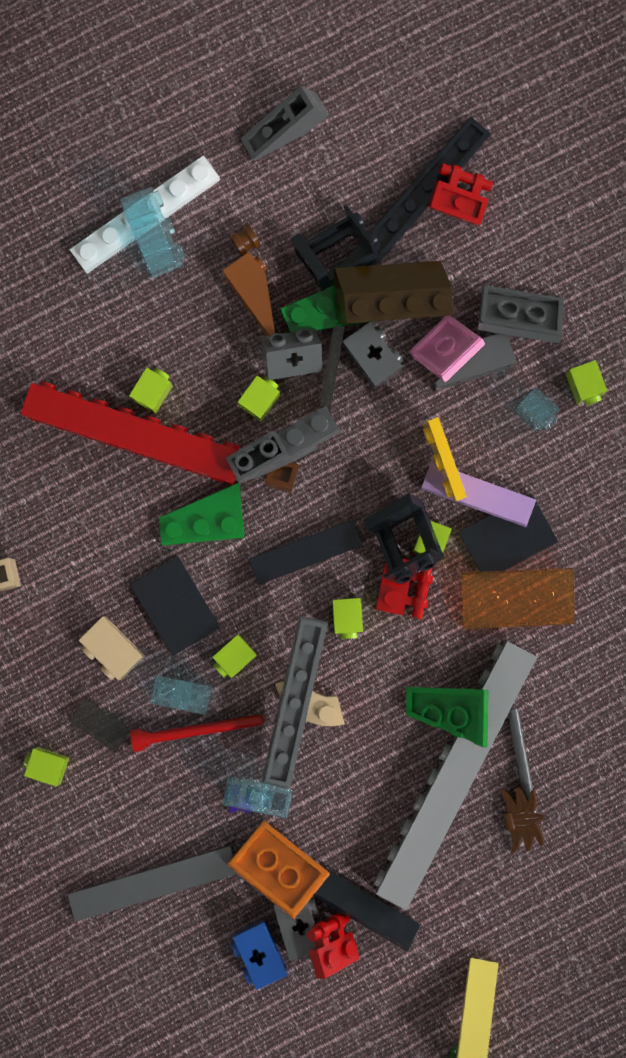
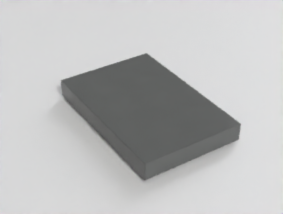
[477,285,564,344]

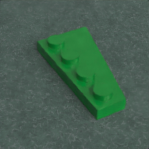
[279,285,378,333]

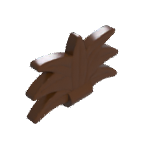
[501,787,546,854]

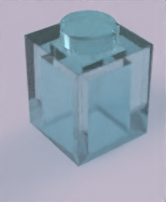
[514,387,560,433]

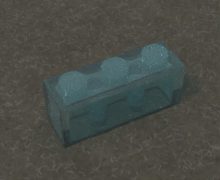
[119,187,185,278]

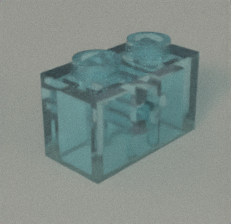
[150,675,214,715]
[223,777,293,818]

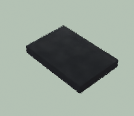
[458,493,558,581]
[130,556,221,656]

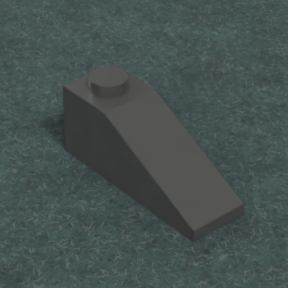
[241,86,329,161]
[433,332,517,392]

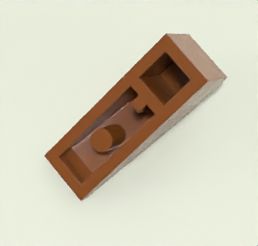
[222,252,275,336]

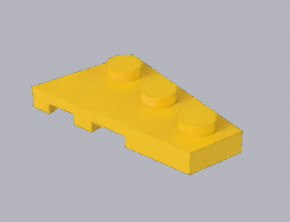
[423,417,467,501]

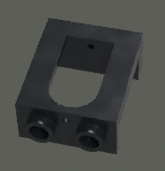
[290,205,379,291]
[363,494,444,584]

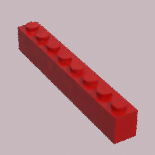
[21,381,240,485]

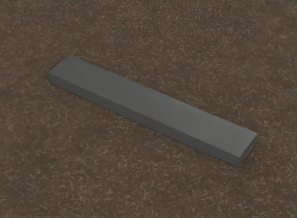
[262,616,328,788]
[67,845,237,922]

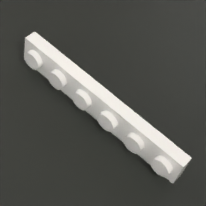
[70,155,220,274]

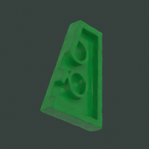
[159,483,245,546]
[406,687,489,748]

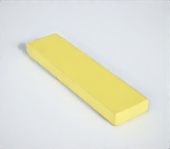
[457,958,499,1058]

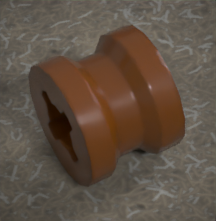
[228,222,261,257]

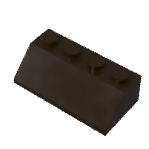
[333,261,454,324]

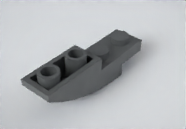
[226,406,340,483]

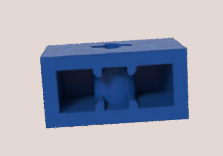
[230,918,288,990]

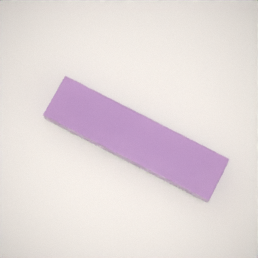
[422,462,536,527]

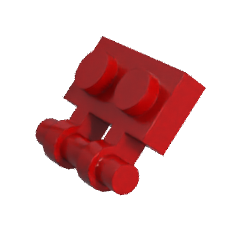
[428,163,493,226]
[375,559,434,619]
[307,913,360,979]

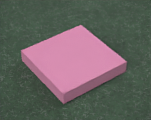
[409,316,485,382]

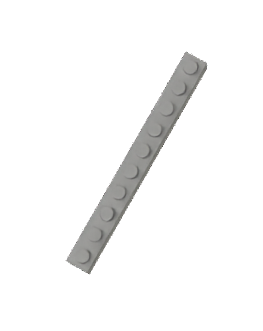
[373,641,537,910]

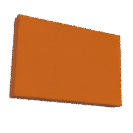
[227,820,330,920]

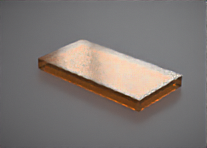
[461,568,575,629]

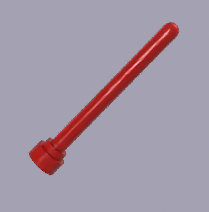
[130,714,265,752]

